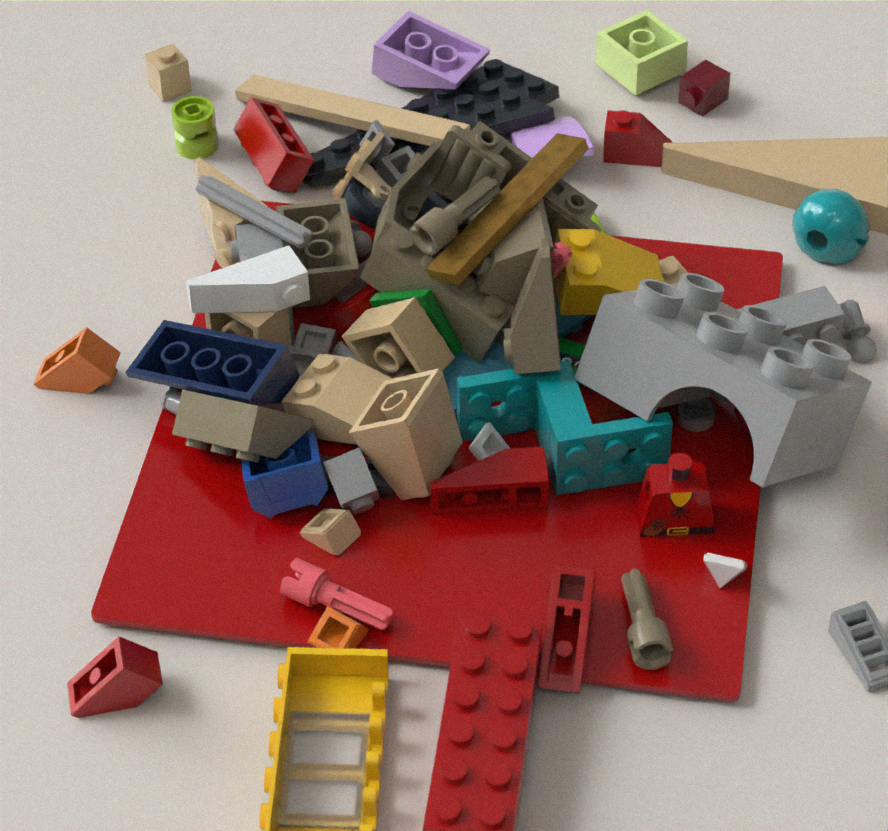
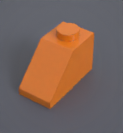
[33,327,121,394]

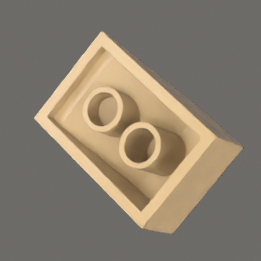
[194,157,268,268]
[281,354,393,444]

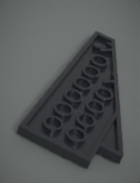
[303,59,560,187]

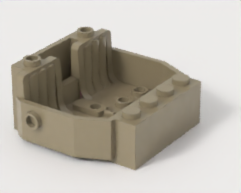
[360,121,601,364]

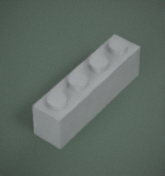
[736,286,845,346]

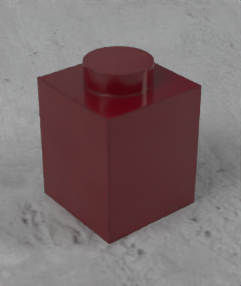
[678,59,731,116]

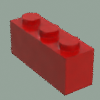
[233,97,314,193]

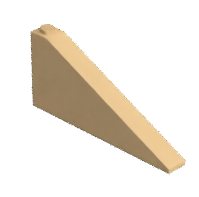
[662,137,888,235]

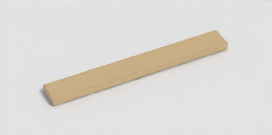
[235,75,470,146]

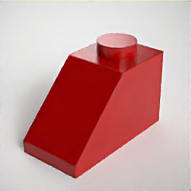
[603,110,672,167]
[67,636,163,718]

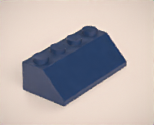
[126,320,300,405]

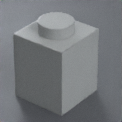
[323,447,381,514]

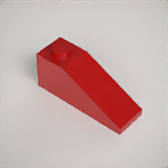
[430,447,549,515]
[538,565,596,694]

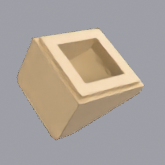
[300,509,361,556]

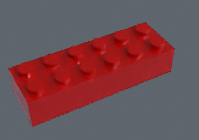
[423,609,543,831]

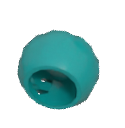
[792,189,870,265]

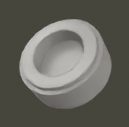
[677,398,716,432]

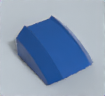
[241,430,328,519]

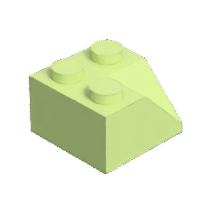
[596,10,688,95]

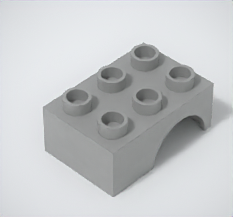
[574,273,872,487]

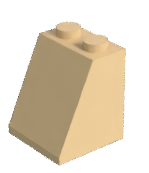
[349,368,463,500]

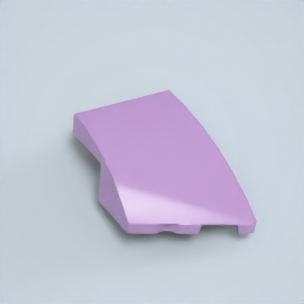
[505,116,595,158]

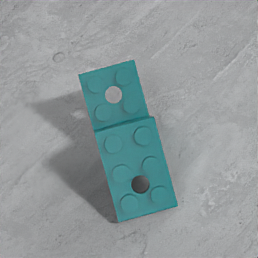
[456,360,673,495]

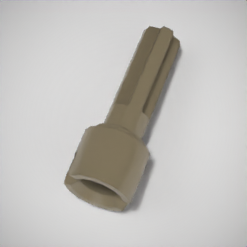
[410,177,500,255]
[621,568,674,670]

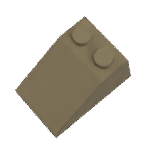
[504,238,561,374]

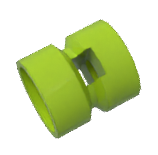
[171,96,219,159]

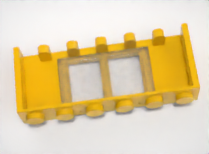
[259,647,389,831]

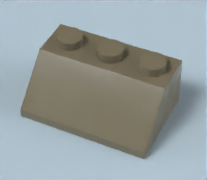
[467,197,554,304]
[276,198,359,308]
[172,390,314,463]

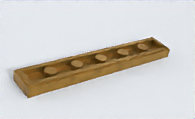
[426,133,589,285]

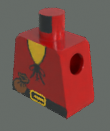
[636,453,715,537]

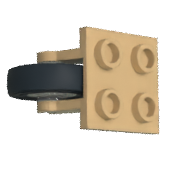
[331,131,392,229]

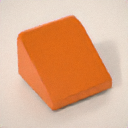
[307,606,369,649]

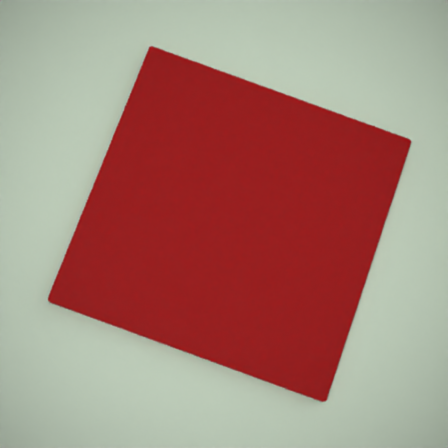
[91,201,783,702]

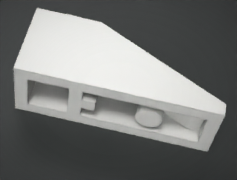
[186,245,310,313]

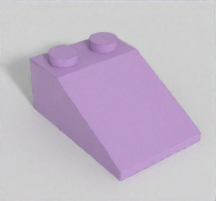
[372,11,490,89]

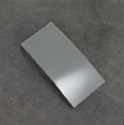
[288,323,338,376]

